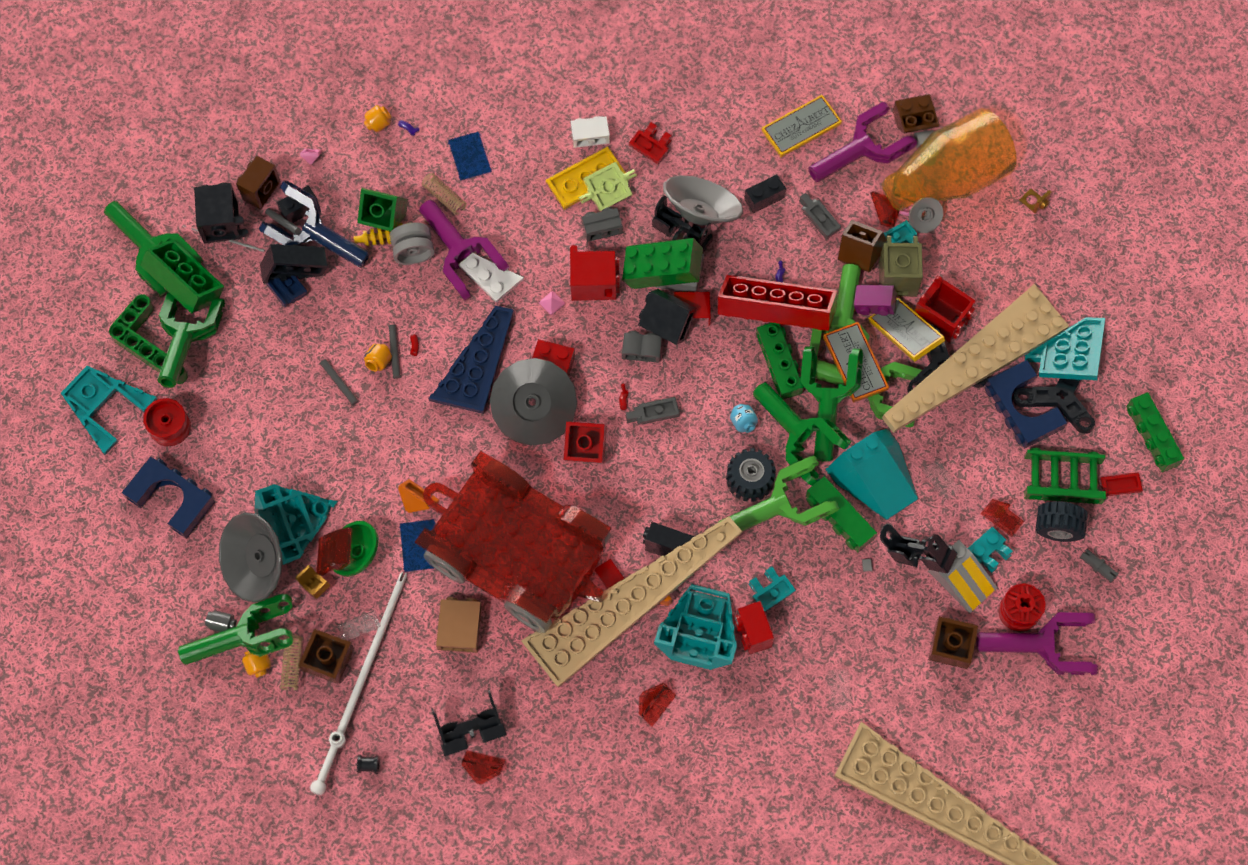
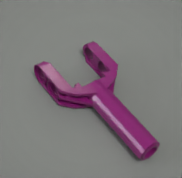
[808,102,917,182]
[419,200,510,301]
[976,612,1098,675]

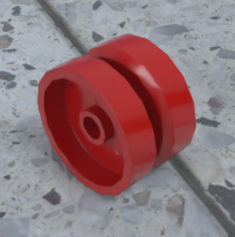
[143,398,191,447]

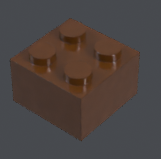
[236,155,281,210]
[928,616,978,669]
[298,629,354,685]

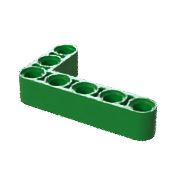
[109,294,188,384]

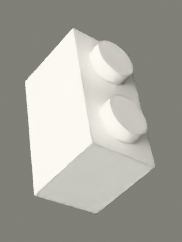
[571,116,610,148]

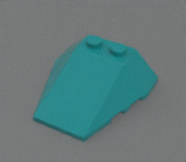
[825,429,918,520]
[654,584,737,670]

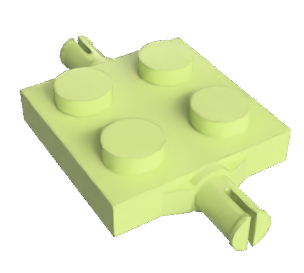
[579,162,637,211]

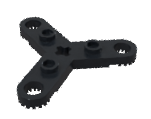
[907,324,989,393]
[1013,379,1095,434]

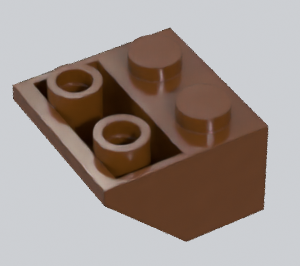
[893,94,940,134]
[838,220,887,273]

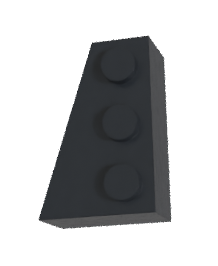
[260,244,328,284]

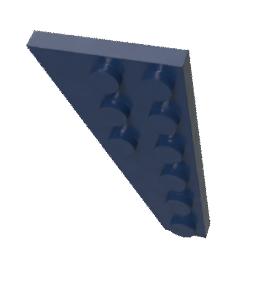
[428,306,514,414]

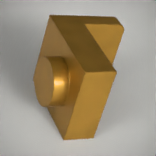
[295,565,331,600]

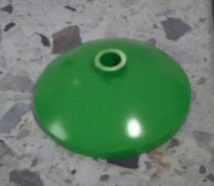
[328,521,379,577]

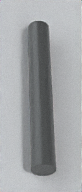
[265,208,301,235]
[388,325,401,379]
[320,359,359,405]

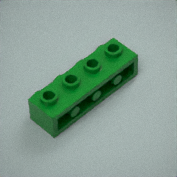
[756,323,804,400]
[1126,392,1184,473]
[806,476,877,553]

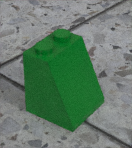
[357,188,408,231]

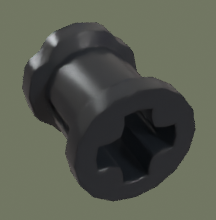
[357,755,380,774]

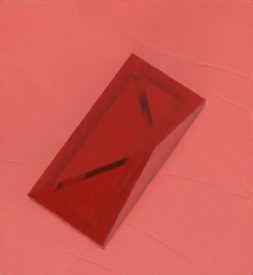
[870,191,903,227]
[639,683,677,727]
[461,750,506,785]

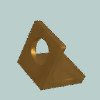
[1019,188,1052,214]

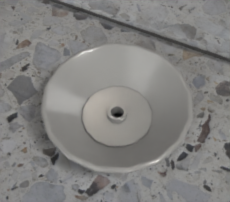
[663,175,743,226]

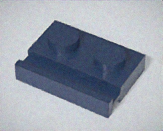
[265,276,307,308]

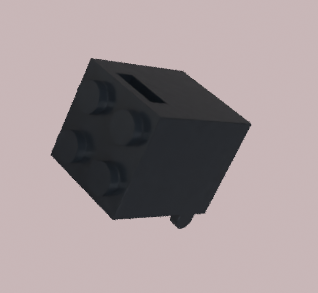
[194,183,249,244]

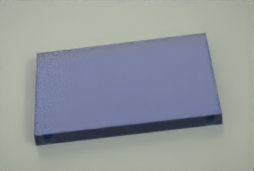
[448,131,492,181]
[399,519,437,572]

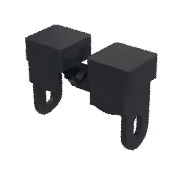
[652,195,713,254]
[880,524,957,574]
[431,688,507,757]

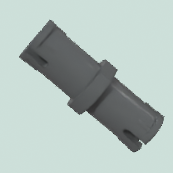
[1080,548,1119,583]

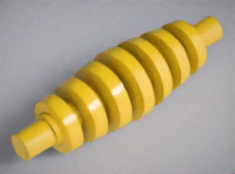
[353,223,407,246]

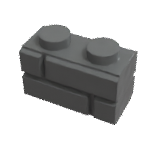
[581,207,623,242]

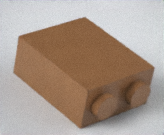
[436,597,482,653]

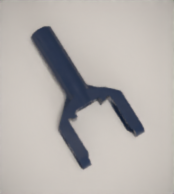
[259,180,370,268]

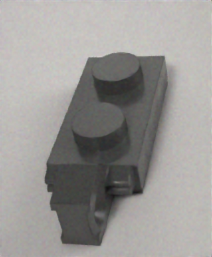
[799,193,841,240]
[625,397,680,424]

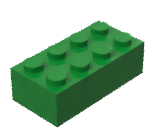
[622,238,703,289]
[140,239,224,313]

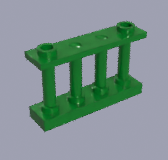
[1024,448,1106,504]

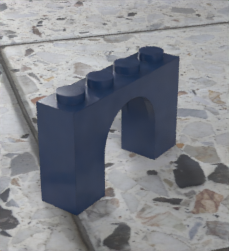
[985,360,1067,449]
[122,456,215,539]

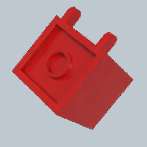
[570,245,620,301]
[915,276,976,343]

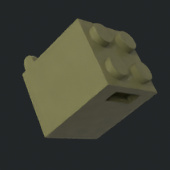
[878,236,923,297]

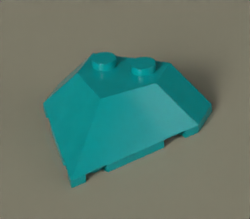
[254,484,338,565]

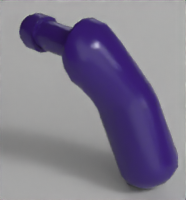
[398,120,420,135]
[775,261,785,282]

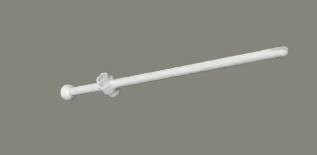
[310,572,407,795]

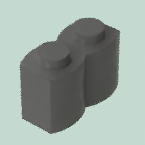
[622,331,662,363]

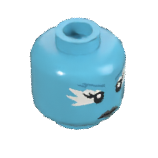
[730,404,758,433]

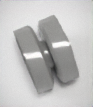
[390,223,434,265]

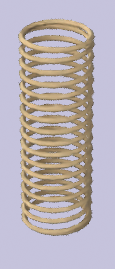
[422,173,466,215]
[280,635,303,690]

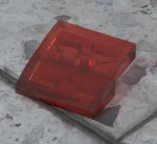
[316,527,352,576]

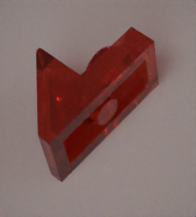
[980,499,1024,537]

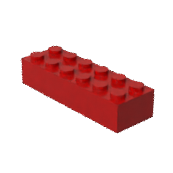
[718,275,837,331]

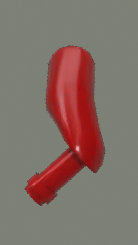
[410,334,419,356]
[619,383,629,410]

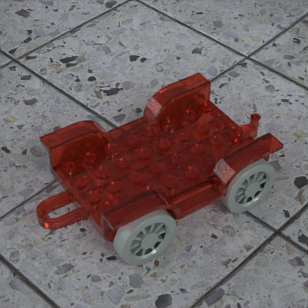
[415,451,612,633]

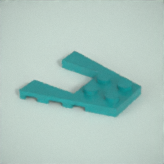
[61,366,157,455]

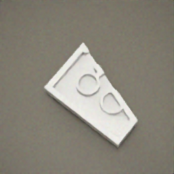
[459,253,524,303]

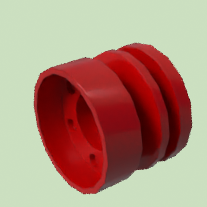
[998,583,1046,632]

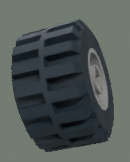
[726,448,776,502]
[1035,502,1088,542]

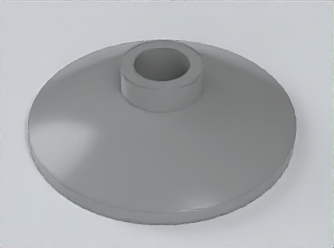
[909,197,943,233]

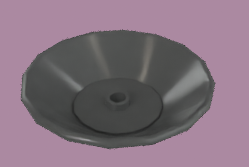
[490,358,577,446]
[219,512,282,603]

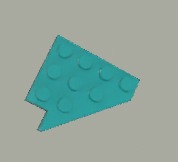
[1025,317,1105,381]

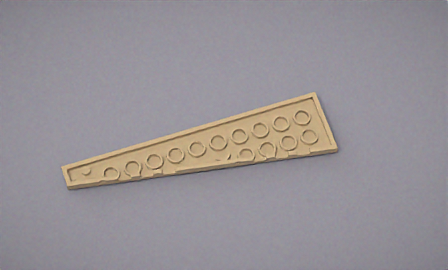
[882,284,1069,433]
[521,517,743,687]
[834,722,1058,865]

